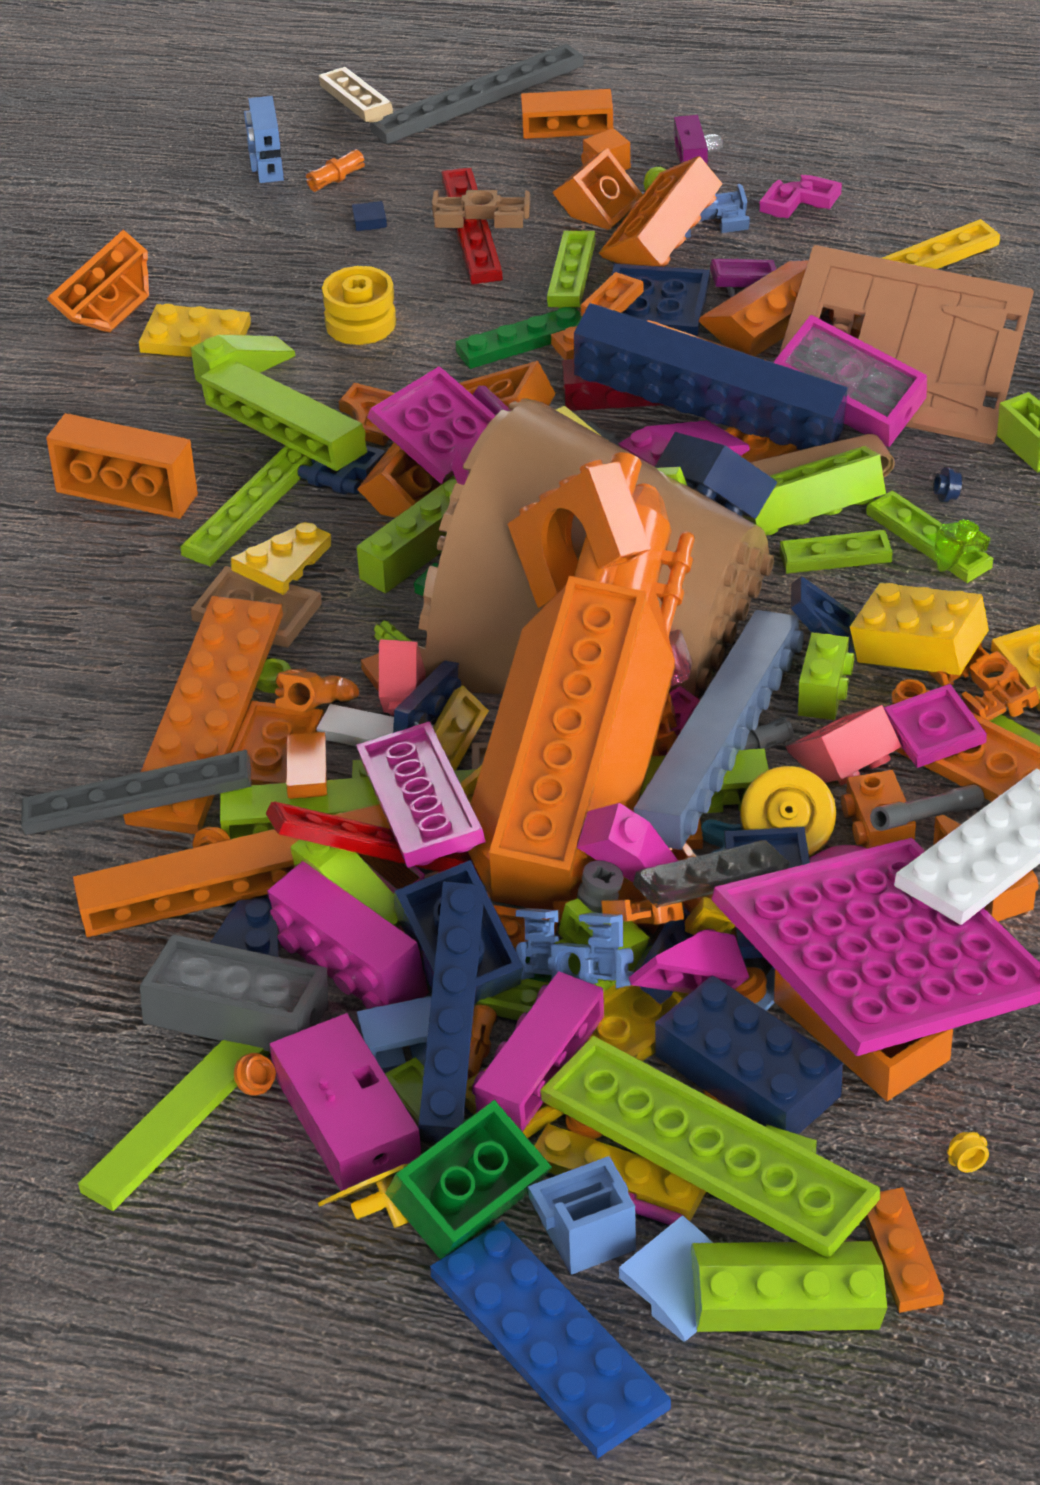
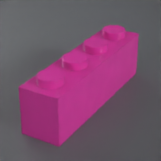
[472,971,604,1132]

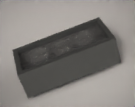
[140,935,328,1052]

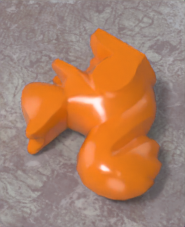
[275,668,359,713]

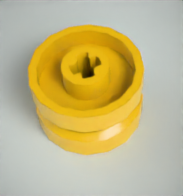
[322,266,396,345]

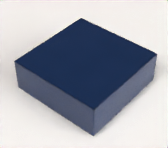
[352,201,387,231]

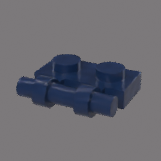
[298,445,386,495]

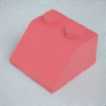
[786,705,902,785]

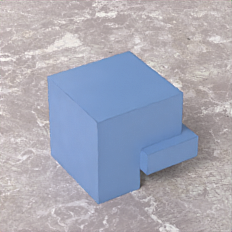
[528,1156,636,1275]

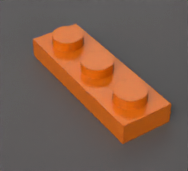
[864,1187,944,1313]

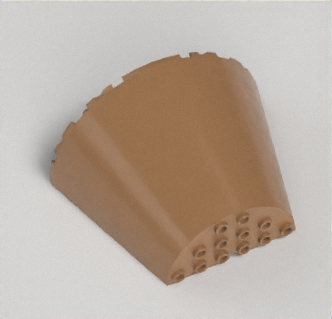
[418,399,774,698]

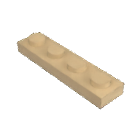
[318,67,393,122]

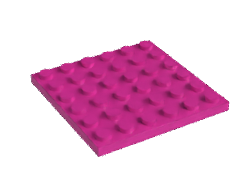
[711,838,1040,1056]

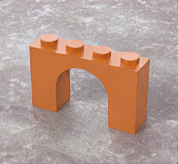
[507,460,651,608]

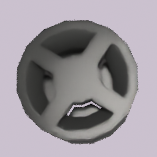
[577,861,624,913]

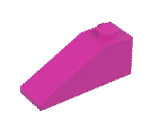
[577,803,681,901]
[629,929,749,994]

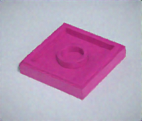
[884,684,987,768]

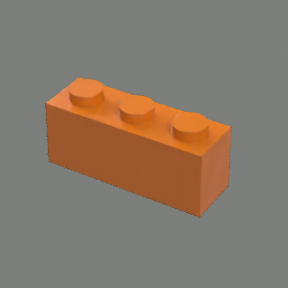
[521,89,613,139]

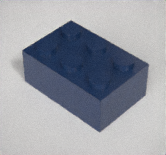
[655,432,777,519]
[394,860,523,1004]

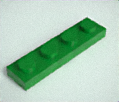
[455,307,583,369]

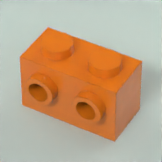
[841,770,916,849]

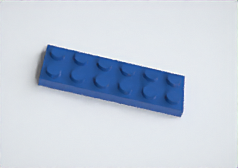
[430,1221,671,1459]

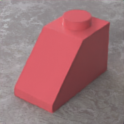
[379,639,426,716]

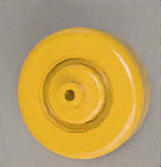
[740,766,836,858]

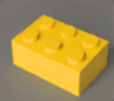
[850,583,989,675]

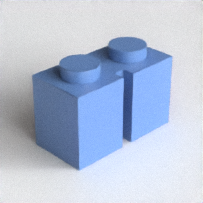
[356,996,432,1073]

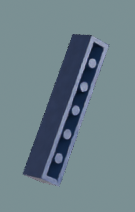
[418,882,485,1142]

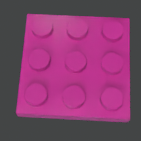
[367,366,496,484]

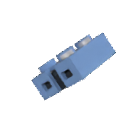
[244,96,284,183]

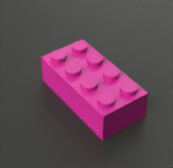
[267,861,429,1009]

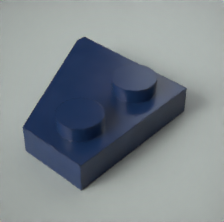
[791,576,855,662]

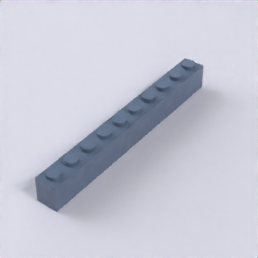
[634,610,804,850]

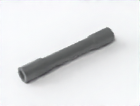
[870,784,984,831]

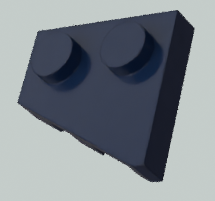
[210,898,280,957]

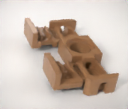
[432,190,530,228]

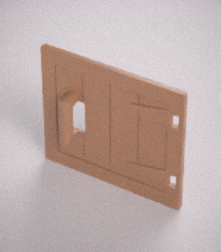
[778,245,1034,444]

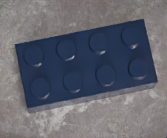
[655,975,843,1134]

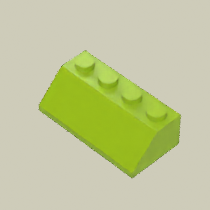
[691,1241,887,1332]

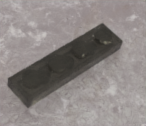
[633,840,790,908]

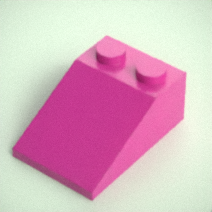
[618,420,750,467]

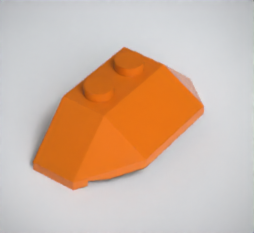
[47,229,149,333]

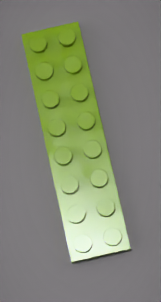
[540,1036,880,1258]

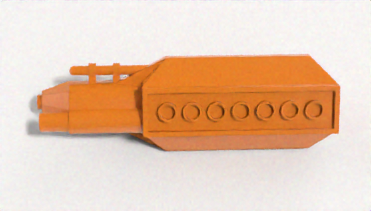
[468,452,695,910]

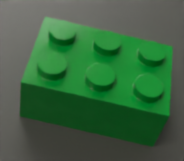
[385,1100,552,1260]

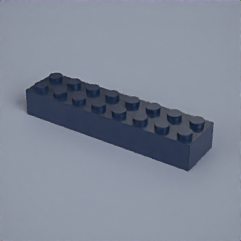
[574,303,848,450]

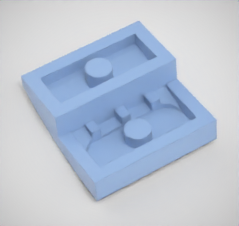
[619,1215,713,1342]

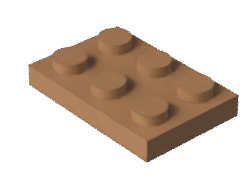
[190,566,322,648]

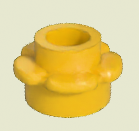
[947,1132,989,1173]

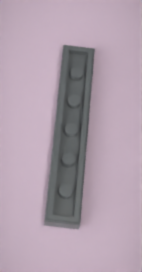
[21,750,251,835]

